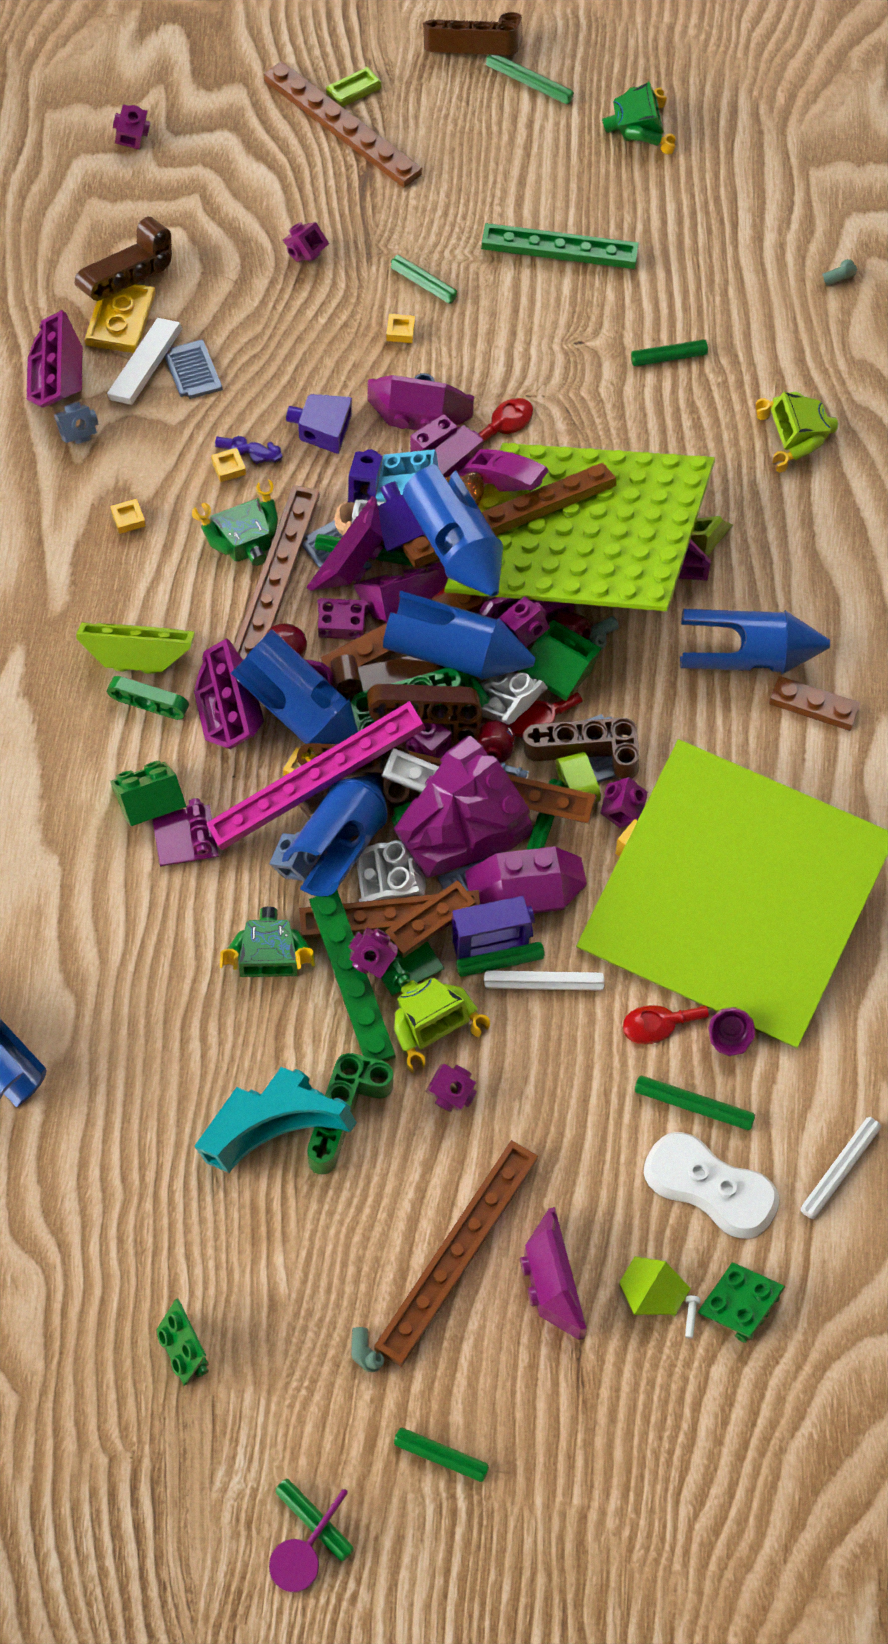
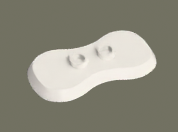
[644,1132,779,1239]

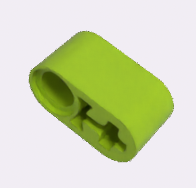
[555,752,601,803]

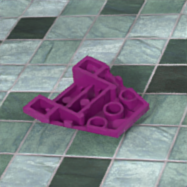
[394,736,533,878]

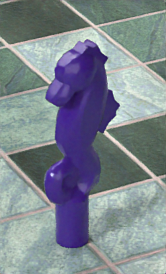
[215,436,283,464]

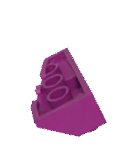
[353,562,448,623]

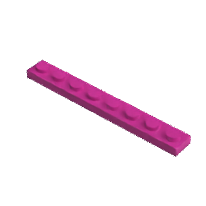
[206,701,426,850]

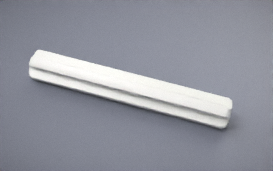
[484,971,604,991]
[801,1117,881,1219]

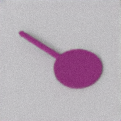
[269,1489,348,1592]

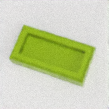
[326,67,381,107]

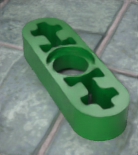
[107,676,189,720]

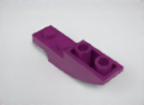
[458,449,549,492]

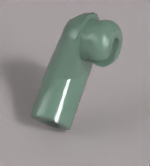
[822,259,857,286]
[588,616,619,650]
[351,1327,384,1372]

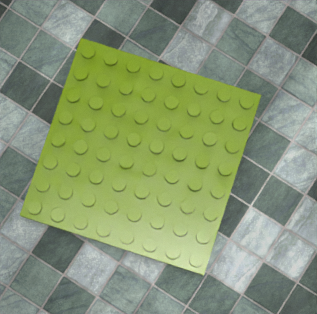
[444,443,715,611]
[576,739,888,1049]

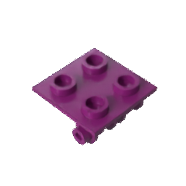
[152,798,219,866]

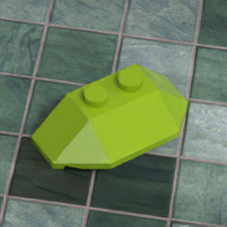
[76,622,195,674]

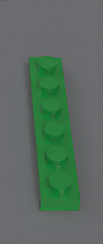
[481,223,639,269]
[309,890,396,1062]

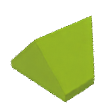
[691,516,733,556]
[619,1256,691,1317]

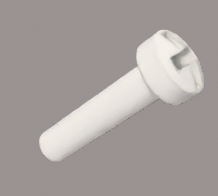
[685,1295,700,1338]

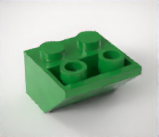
[518,620,602,701]
[110,761,187,826]

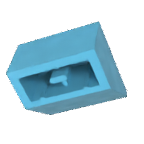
[376,449,439,502]

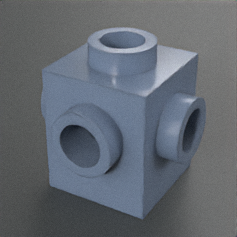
[54,402,99,444]
[269,832,319,881]

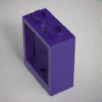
[451,896,535,960]

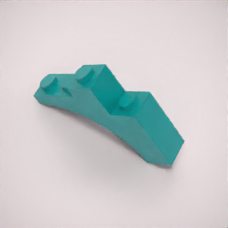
[194,1067,357,1173]

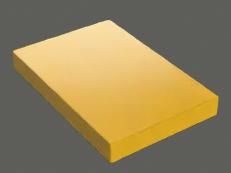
[84,284,156,353]

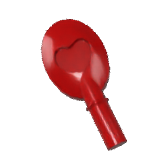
[478,398,533,443]
[509,692,583,738]
[623,1005,709,1044]

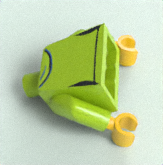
[755,392,838,473]
[394,978,490,1073]

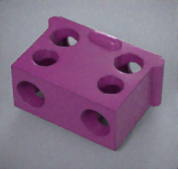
[410,414,457,452]
[317,598,368,640]

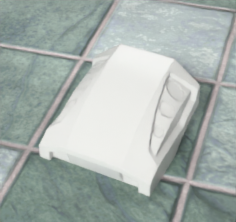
[467,672,548,725]
[356,840,426,902]

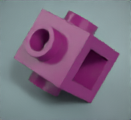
[113,104,151,149]
[283,222,330,262]
[499,596,550,647]
[406,723,452,758]
[600,777,648,828]
[348,927,398,979]
[425,1064,477,1112]

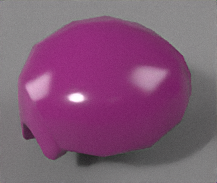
[708,1007,755,1056]

